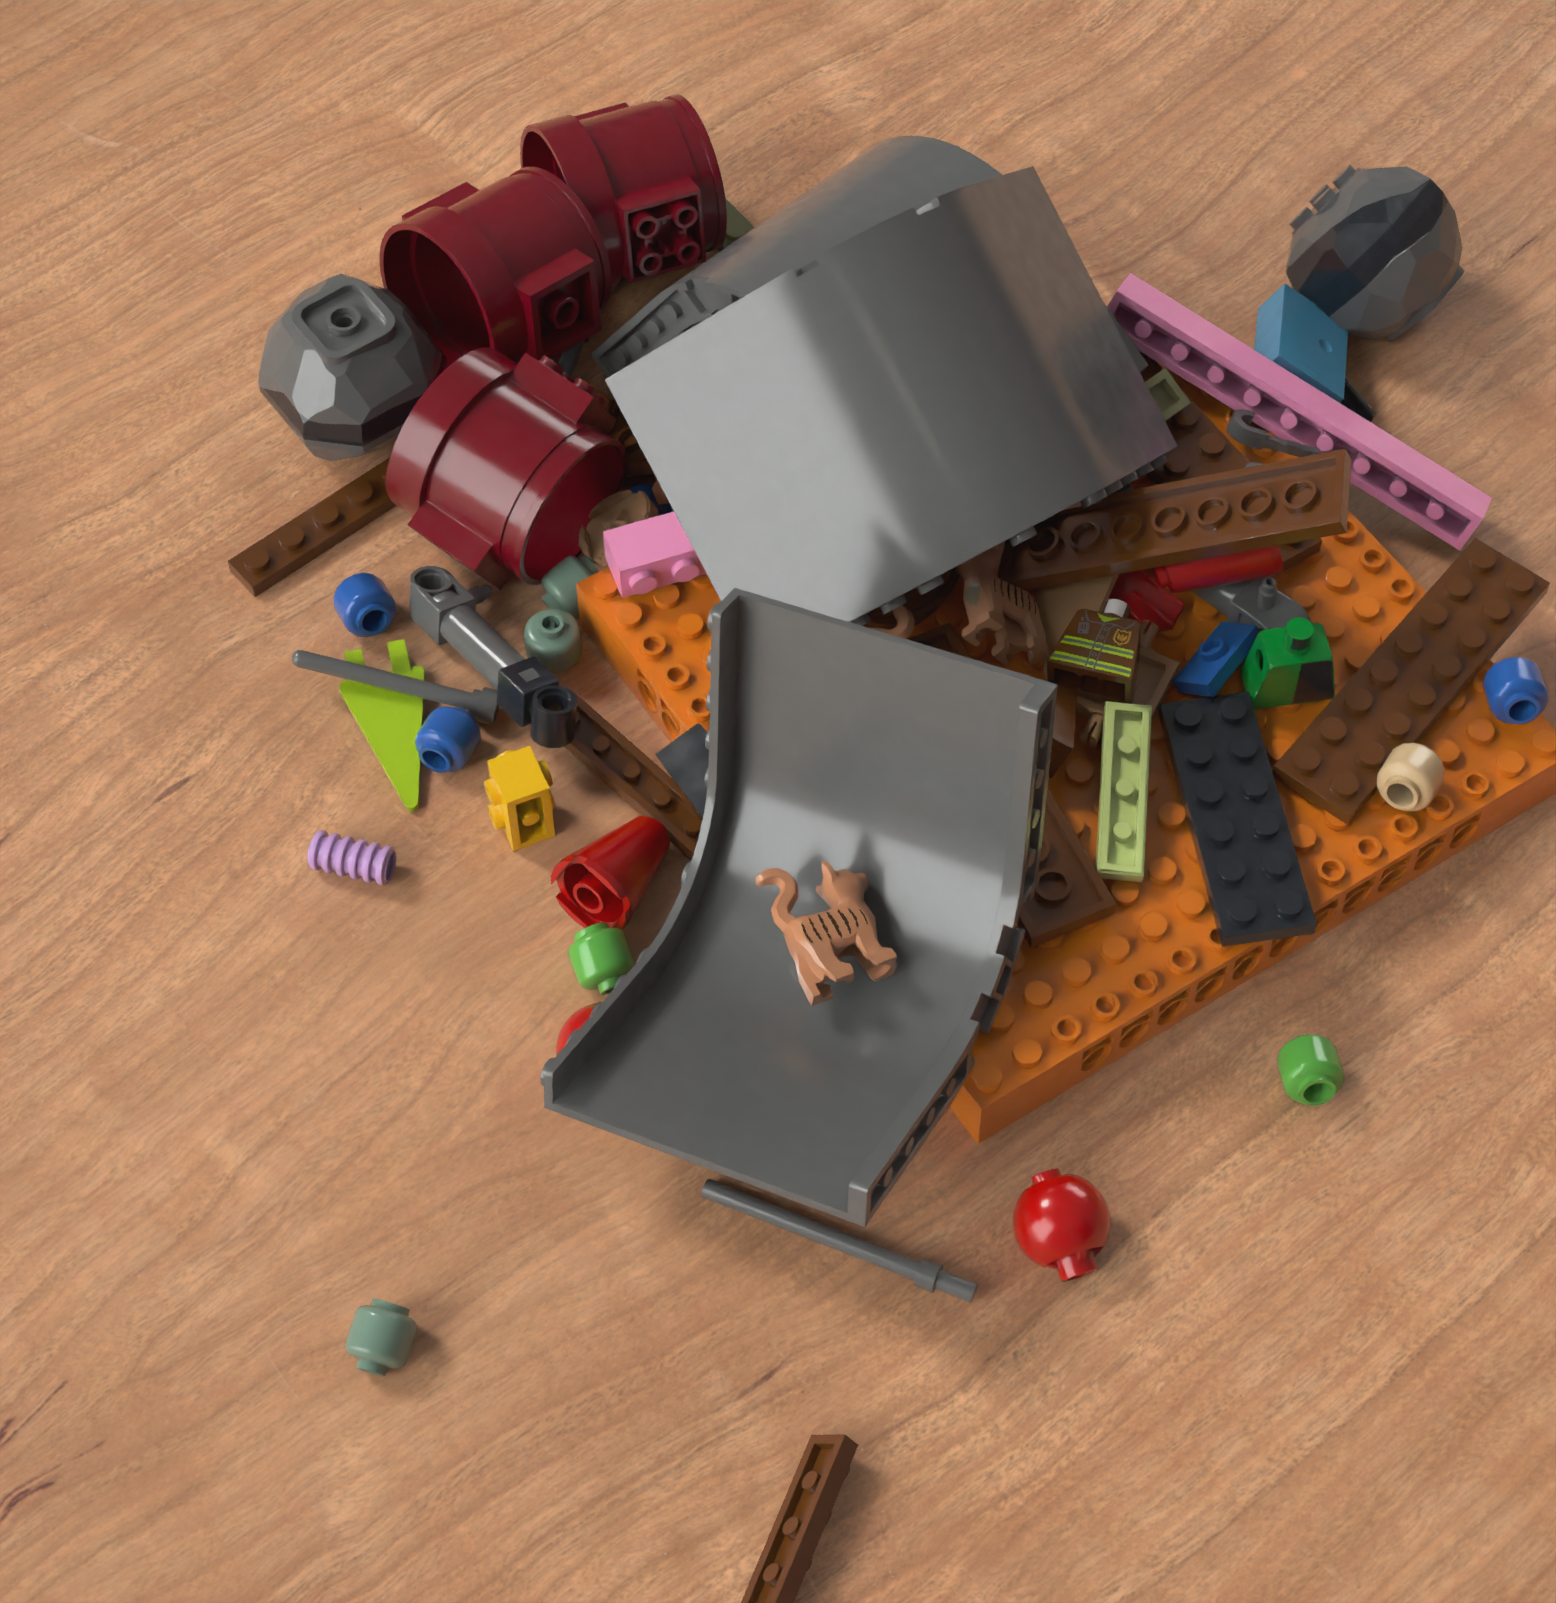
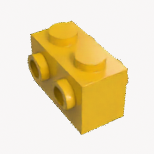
[483,746,556,851]

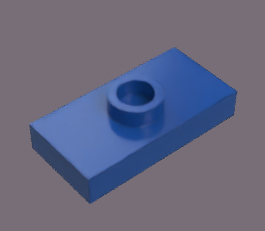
[1173,621,1259,697]

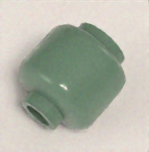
[541,555,599,619]
[524,609,582,674]
[345,1299,417,1377]

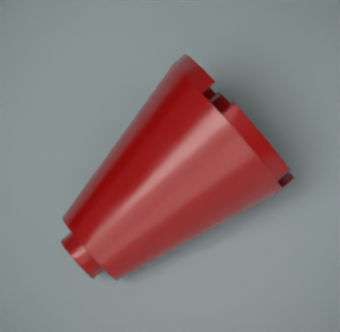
[1152,545,1283,593]
[551,816,670,930]

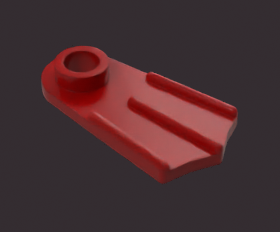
[1109,570,1185,632]

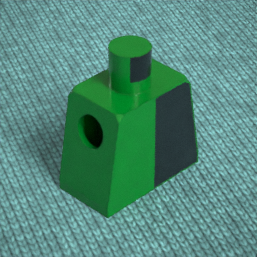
[1240,617,1335,710]

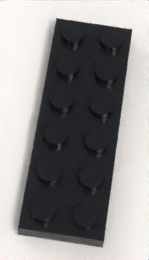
[1158,691,1317,947]

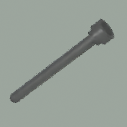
[292,650,499,725]

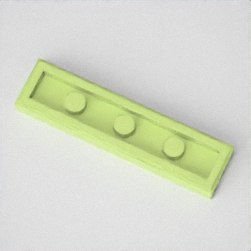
[1095,701,1152,882]

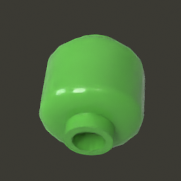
[568,922,635,995]
[1277,1034,1344,1106]

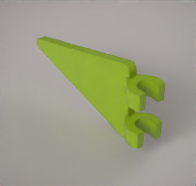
[339,639,425,812]

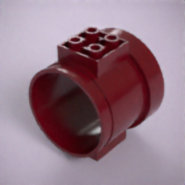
[520,94,727,288]
[379,166,612,366]
[386,347,627,590]

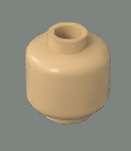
[1377,743,1445,812]

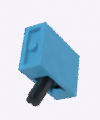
[1254,283,1376,422]

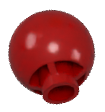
[1013,1168,1111,1282]

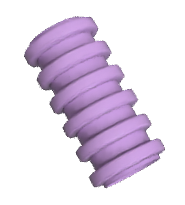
[307,830,397,886]

